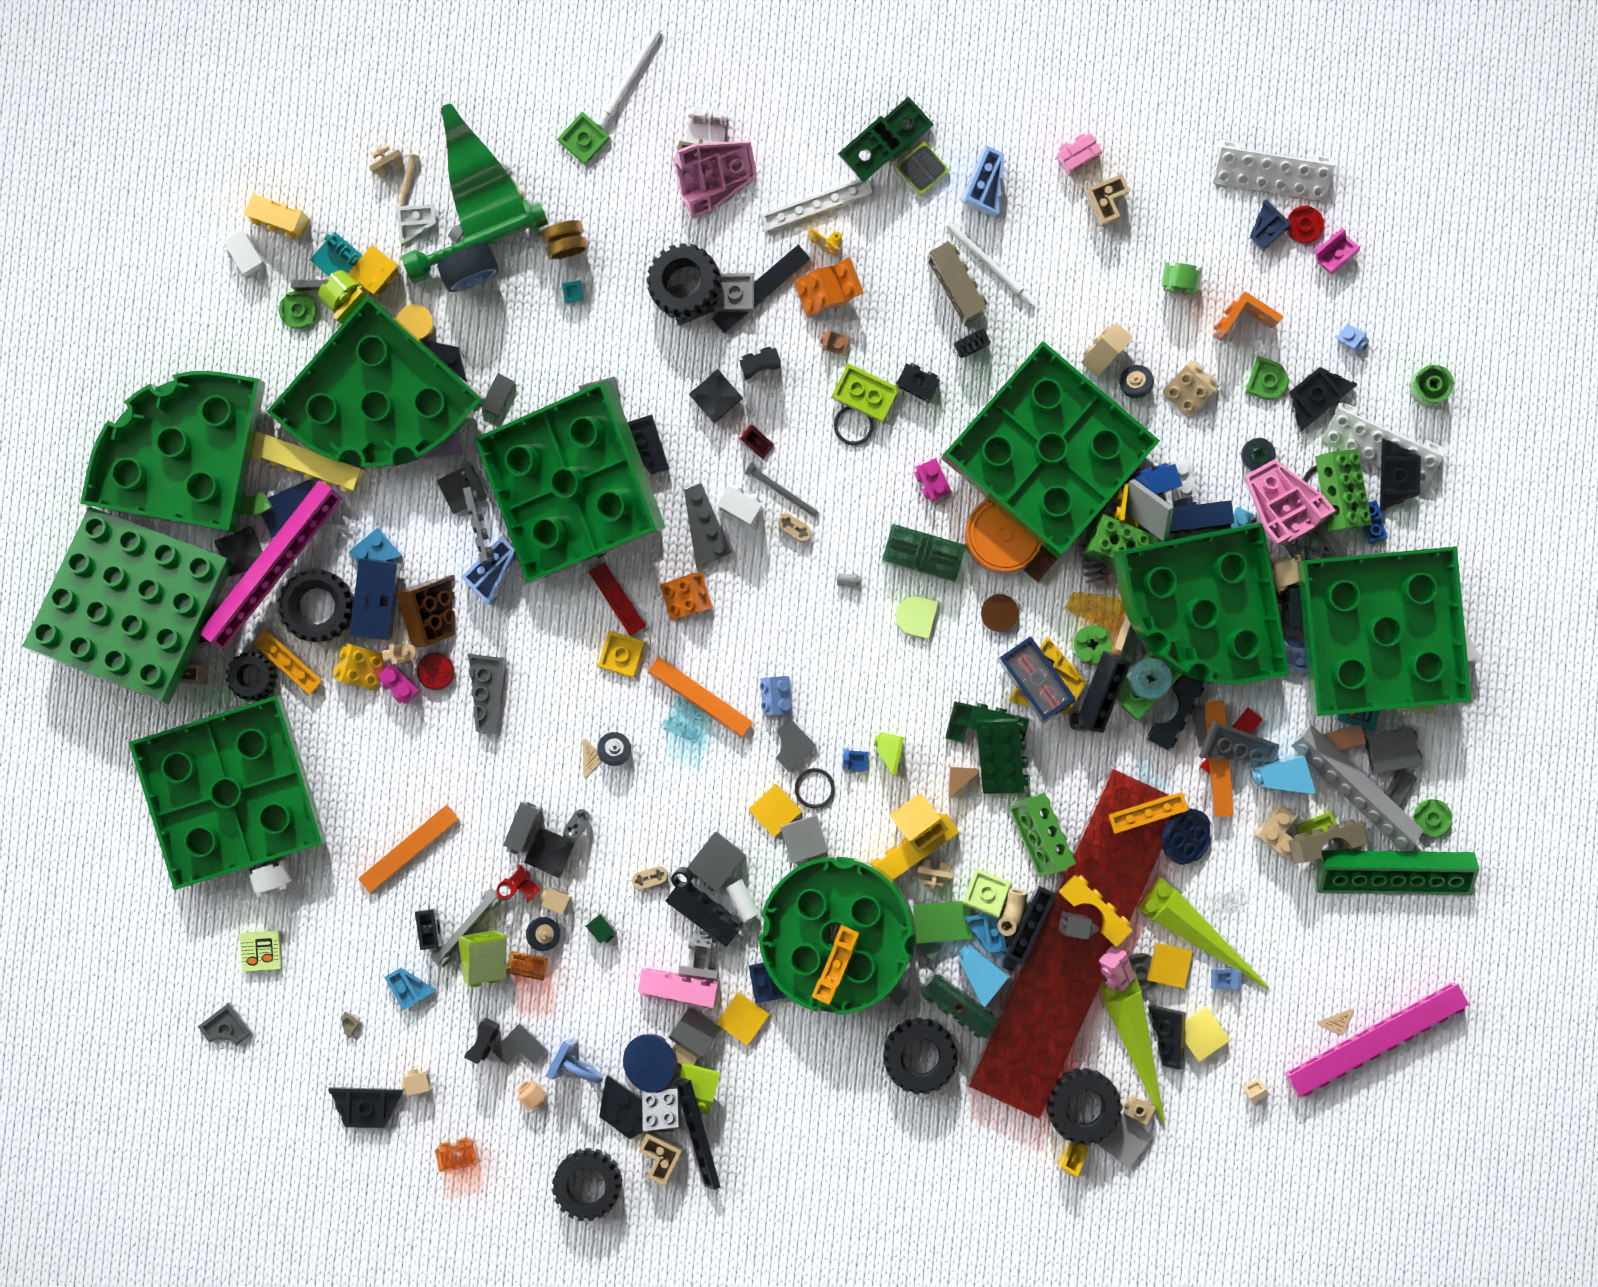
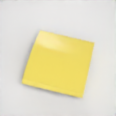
[1185,1006,1230,1062]

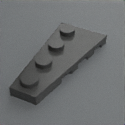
[684,483,731,568]
[463,487,495,565]
[467,653,506,734]
[1199,721,1280,763]

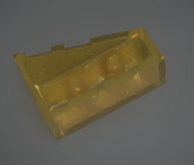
[1062,591,1126,634]

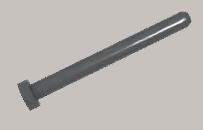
[744,462,819,517]

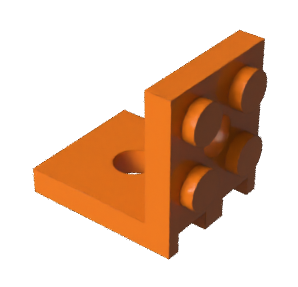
[1213,291,1284,340]

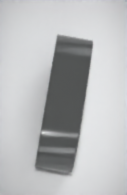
[563,809,591,843]

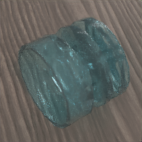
[1126,658,1172,699]

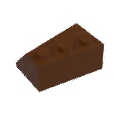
[396,575,455,647]

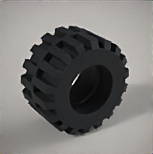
[225,652,279,700]

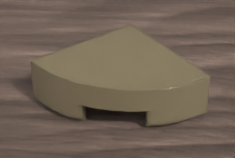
[342,1011,362,1038]

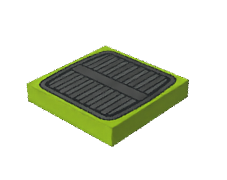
[896,141,949,196]

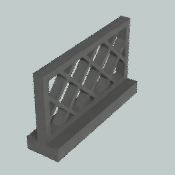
[1284,521,1347,561]

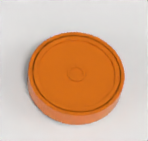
[964,499,1041,574]

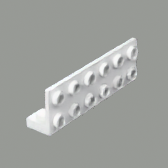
[1213,140,1335,201]
[1321,400,1444,488]

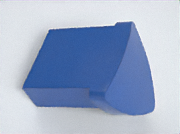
[843,748,868,772]

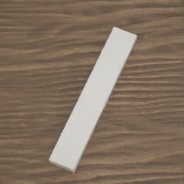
[760,179,874,233]

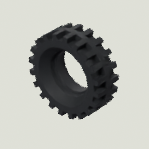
[277,569,354,643]

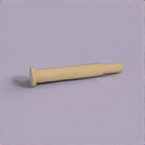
[398,153,420,205]

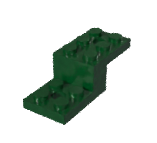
[838,96,934,183]

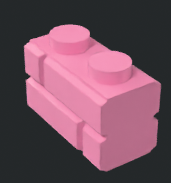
[1056,133,1102,175]
[1099,946,1135,991]

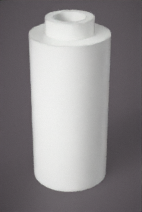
[725,879,760,923]

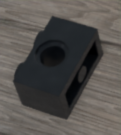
[895,363,940,403]
[415,907,443,950]

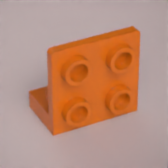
[660,572,713,621]

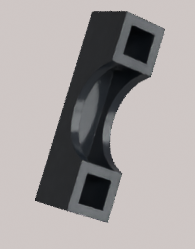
[1145,675,1204,751]

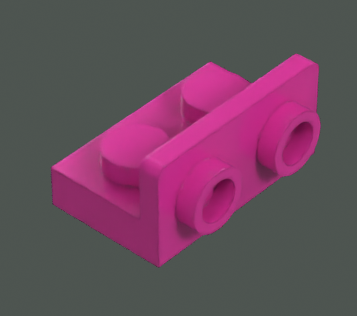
[913,458,952,502]

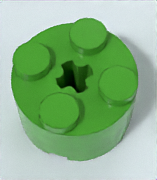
[1161,262,1203,295]
[1409,365,1454,406]
[1071,625,1112,664]

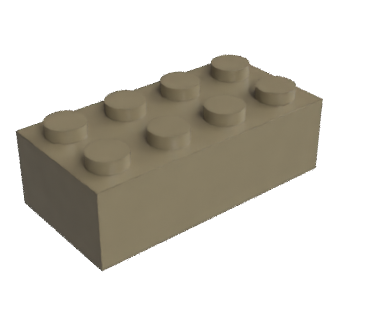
[927,241,988,325]

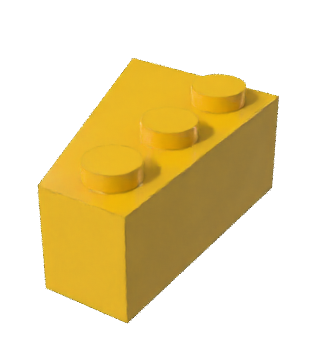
[244,193,310,240]

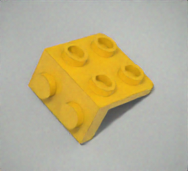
[333,642,385,691]

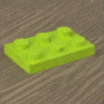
[831,363,899,423]

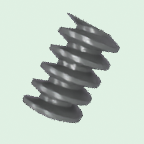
[1078,544,1108,583]

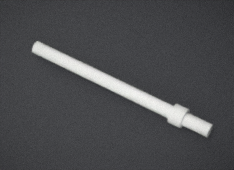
[597,28,662,128]
[946,222,1034,305]

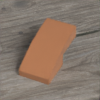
[1322,725,1366,750]

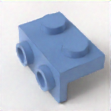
[759,676,793,716]

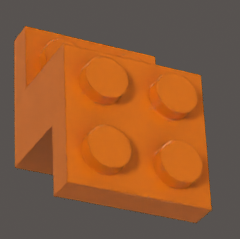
[794,257,864,318]

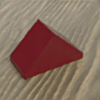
[739,424,774,459]

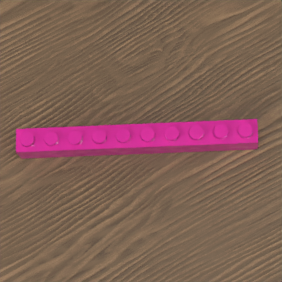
[199,481,343,651]
[1285,982,1469,1097]

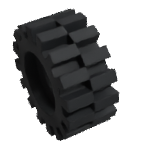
[953,329,991,358]

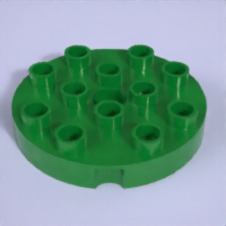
[759,857,916,1015]

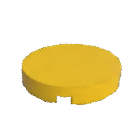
[396,304,434,341]

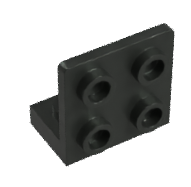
[437,462,488,514]

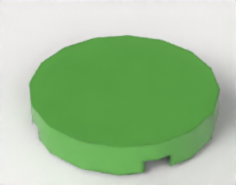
[278,290,318,329]
[1413,799,1452,837]

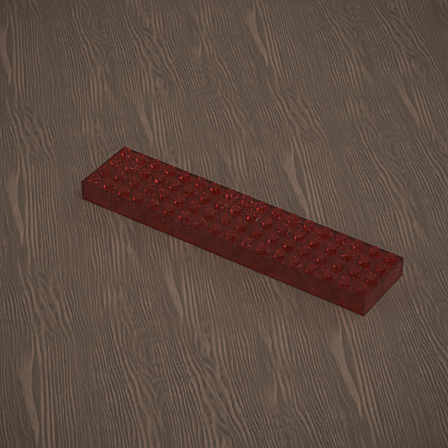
[967,768,1171,1119]

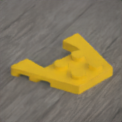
[1008,637,1087,715]

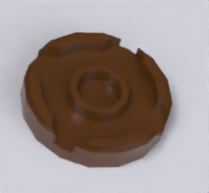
[981,594,1019,632]

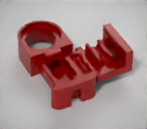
[495,865,541,903]

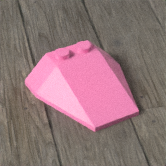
[673,141,757,219]
[1244,459,1336,546]

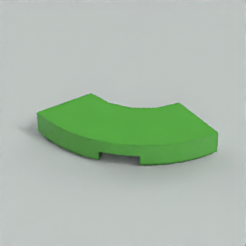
[240,492,274,516]

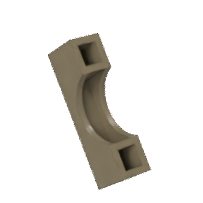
[1289,819,1368,863]

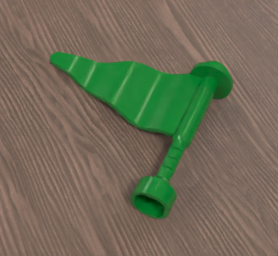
[401,104,549,284]

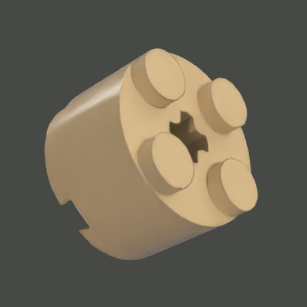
[1270,554,1302,592]

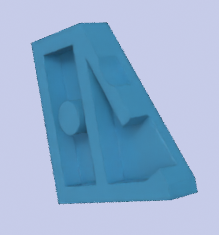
[349,527,402,563]
[964,912,1006,953]
[384,967,436,1010]

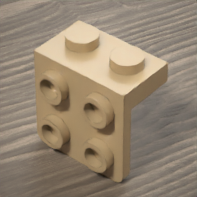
[1163,360,1219,416]

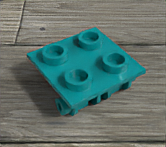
[310,231,363,276]

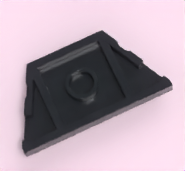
[421,340,468,383]
[1289,367,1358,432]
[1379,438,1421,512]
[599,1074,644,1139]
[328,1087,403,1128]

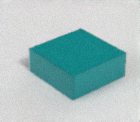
[562,280,584,303]

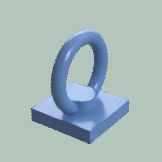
[545,1039,603,1083]

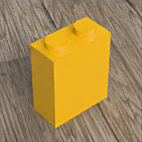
[890,793,949,853]

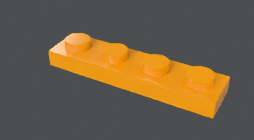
[252,629,323,695]
[1108,791,1189,834]

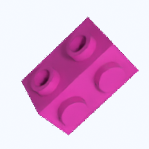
[378,663,421,704]

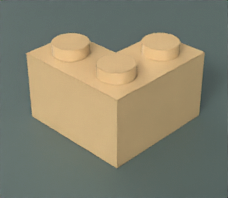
[1084,173,1130,228]
[1081,322,1133,377]
[1254,804,1297,859]
[638,1132,683,1186]

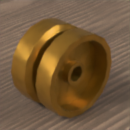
[541,220,589,260]

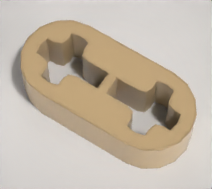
[778,514,811,542]
[632,866,668,889]

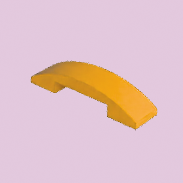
[811,925,860,1005]

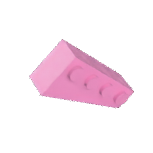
[638,967,718,1008]

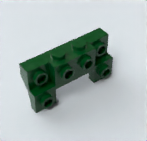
[945,701,1030,743]

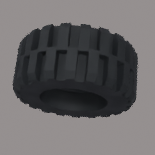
[646,243,722,321]
[883,1017,958,1095]
[1046,1068,1123,1146]

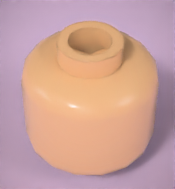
[517,1081,546,1110]

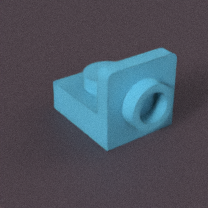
[1227,506,1255,528]

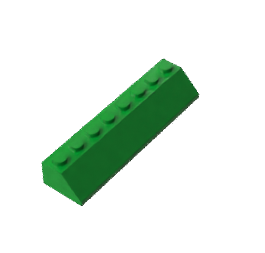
[1317,850,1480,895]

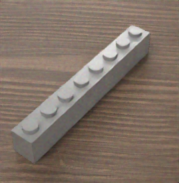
[1291,724,1424,852]

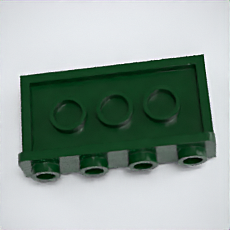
[976,715,1030,794]

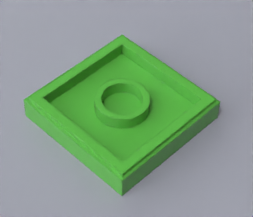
[557,111,611,166]

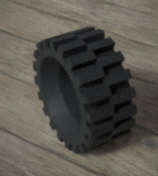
[552,1148,622,1221]

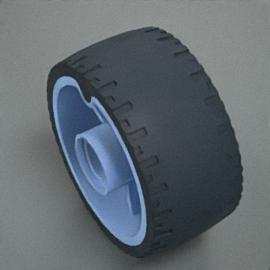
[437,243,499,292]

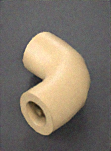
[998,888,1027,936]

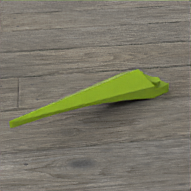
[1135,877,1269,989]
[1098,971,1165,1125]

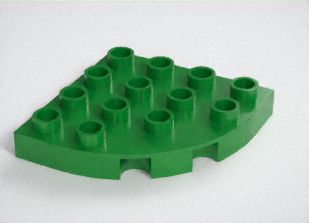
[266,295,487,468]
[80,371,266,533]
[1113,522,1290,684]

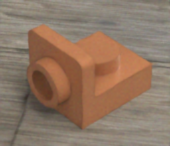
[820,329,850,356]

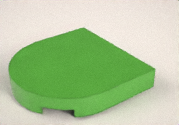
[1245,356,1289,400]

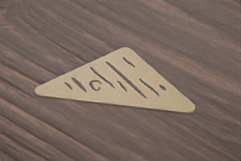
[583,739,601,778]
[1317,1008,1354,1035]

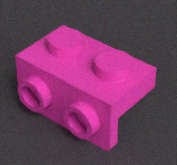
[1315,228,1360,275]

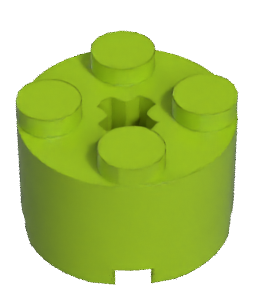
[318,270,364,313]

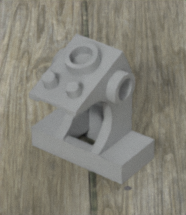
[678,931,718,979]

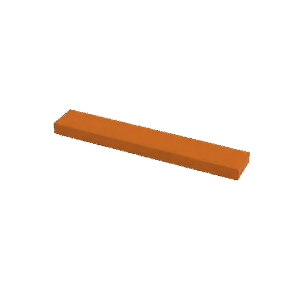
[647,656,753,738]
[1204,700,1234,817]
[358,804,459,893]

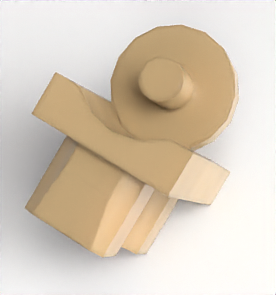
[369,144,404,179]
[382,643,417,664]
[916,859,953,892]

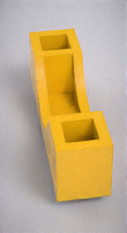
[1058,875,1133,947]

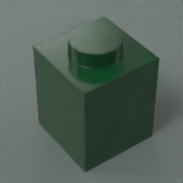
[586,912,616,944]

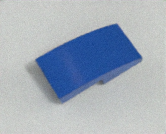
[1363,500,1388,545]

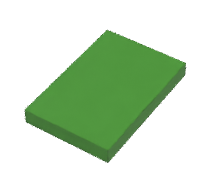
[913,900,973,944]

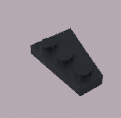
[628,414,670,475]
[1148,1005,1186,1070]

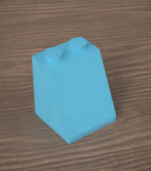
[1251,755,1316,794]
[958,944,1009,1007]

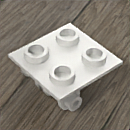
[686,107,728,144]

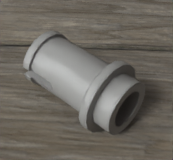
[837,572,861,588]

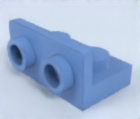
[1284,638,1308,673]

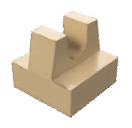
[1242,1078,1269,1105]

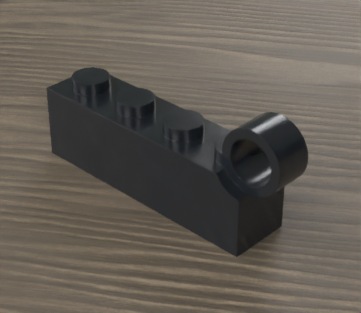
[1069,651,1131,733]
[665,867,744,948]
[1001,886,1056,972]

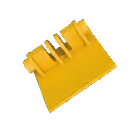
[807,225,842,257]

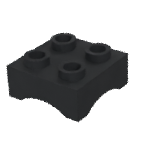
[739,346,781,380]
[689,369,743,424]
[214,526,263,577]
[523,827,576,878]
[464,1017,500,1064]

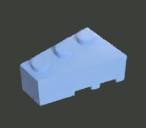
[960,146,1005,218]
[461,536,516,605]

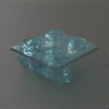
[661,696,709,744]

